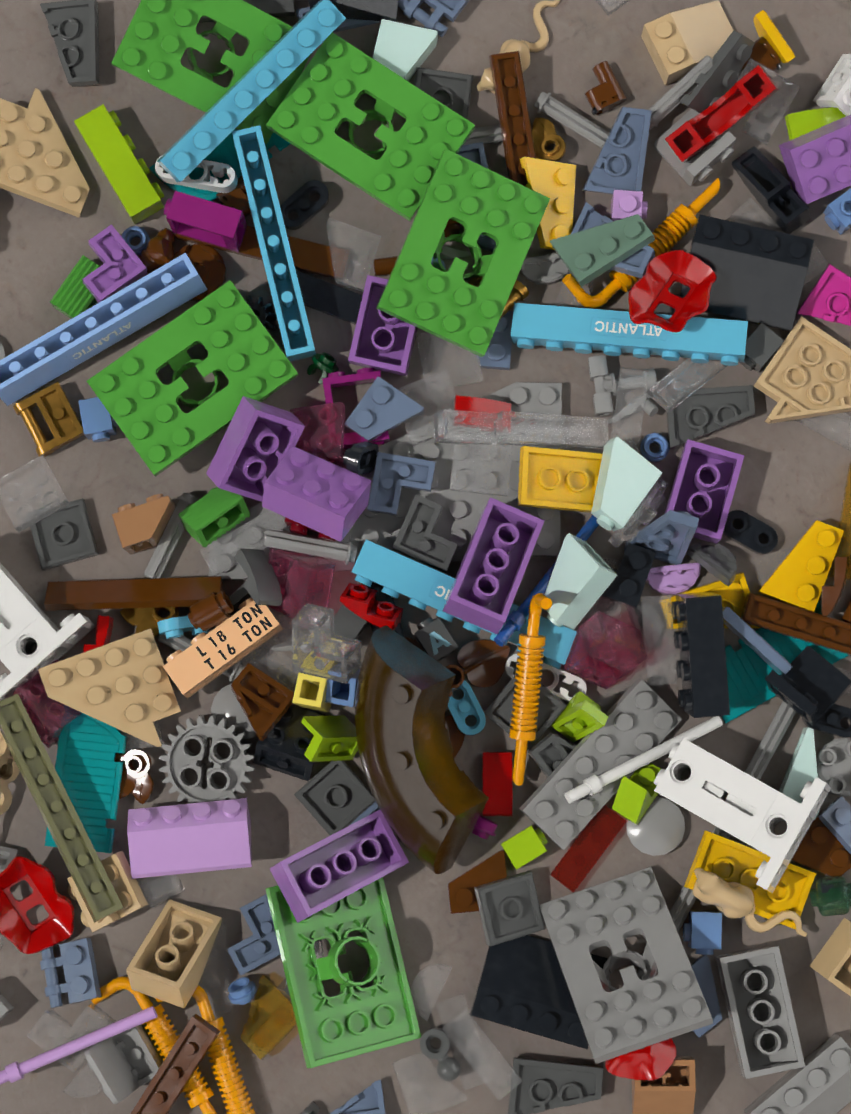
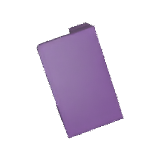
[82,224,147,304]

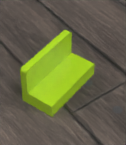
[301,715,358,762]

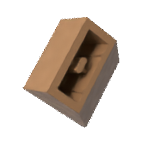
[112,494,176,555]
[632,1056,696,1114]

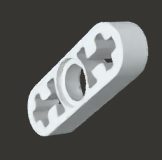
[155,155,238,193]
[505,654,587,702]

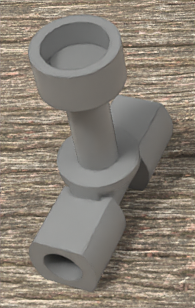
[588,355,657,417]

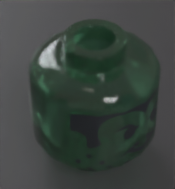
[810,876,851,916]

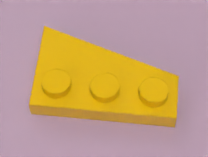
[757,520,844,612]

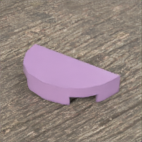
[646,563,701,595]

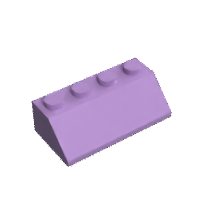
[127,798,252,879]

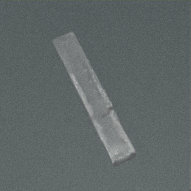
[434,409,609,448]

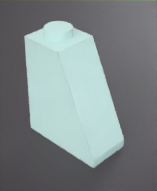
[373,19,438,82]
[591,436,662,531]
[544,533,617,630]

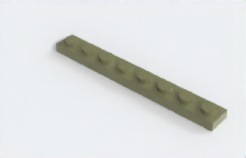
[0,693,123,923]

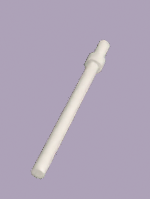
[564,716,723,804]

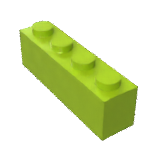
[74,104,165,224]

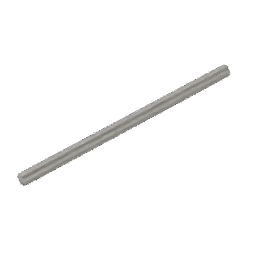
[637,702,796,980]

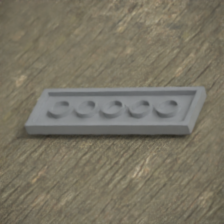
[519,678,682,850]

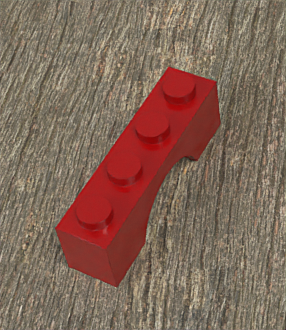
[665,65,779,163]

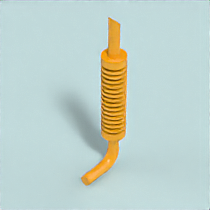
[562,178,720,308]
[509,593,552,786]
[91,976,217,1114]
[155,985,256,1114]

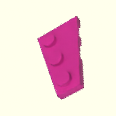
[797,263,851,326]

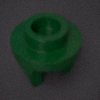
[307,352,339,384]

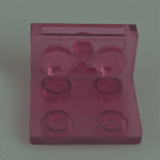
[290,402,347,469]
[13,660,82,748]

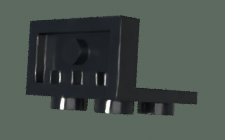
[765,646,851,726]
[253,704,328,782]

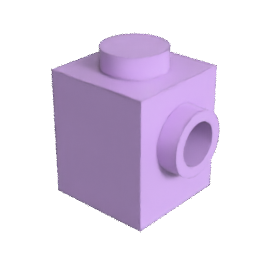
[610,190,648,221]

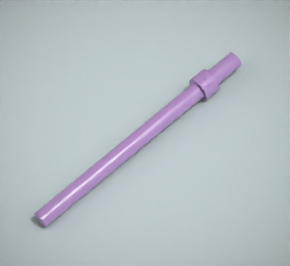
[0,1006,157,1085]

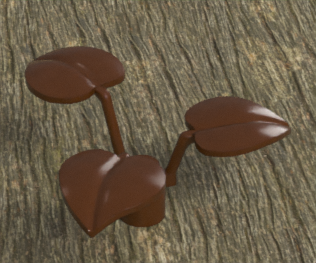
[404,637,510,758]

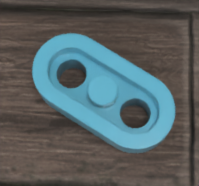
[157,616,210,639]
[448,680,486,735]

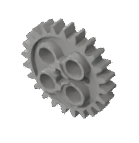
[159,715,256,804]

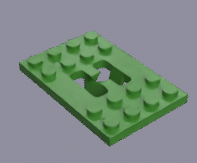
[111,0,311,144]
[266,32,475,222]
[376,149,550,357]
[87,280,298,477]
[265,877,421,1068]

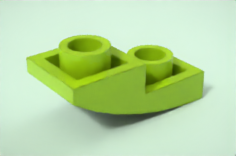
[785,107,846,140]

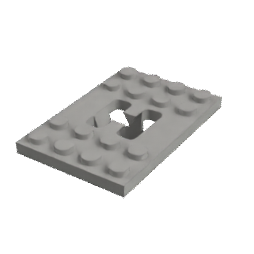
[540,867,713,1064]

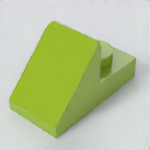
[551,691,609,743]
[612,763,661,825]

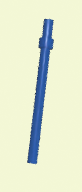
[494,515,599,647]

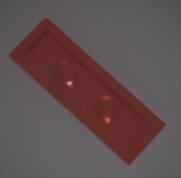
[549,805,627,893]

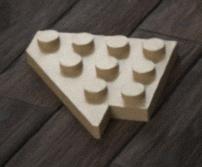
[0,88,90,218]
[754,316,851,424]
[38,628,181,747]

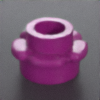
[472,816,498,840]

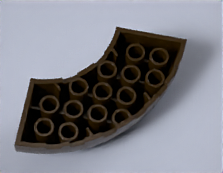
[355,625,489,874]

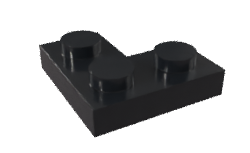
[601,543,656,609]

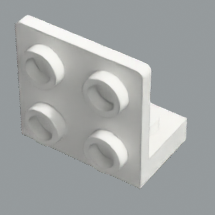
[813,54,851,116]

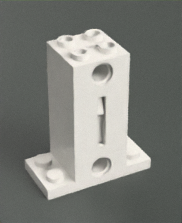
[0,563,96,701]
[654,738,831,893]

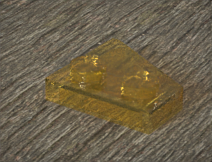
[240,975,297,1060]

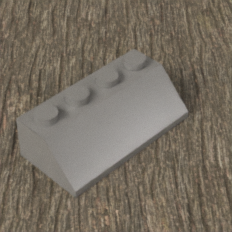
[715,946,805,1079]
[744,1034,851,1114]

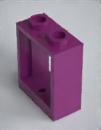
[164,191,247,253]
[322,368,390,452]

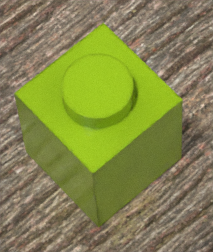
[500,825,548,870]

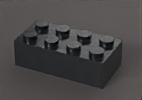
[671,591,730,718]

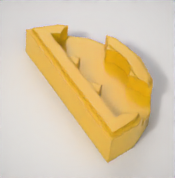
[753,10,795,63]

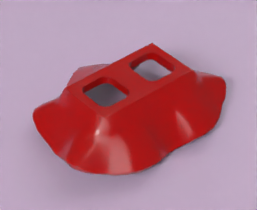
[628,250,717,333]
[0,856,74,954]
[605,1038,676,1081]

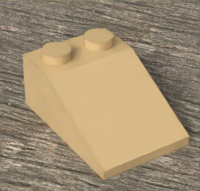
[641,0,733,86]
[126,899,222,1008]
[810,918,851,996]

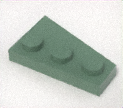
[550,214,655,287]

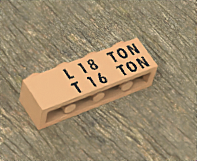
[163,597,283,699]

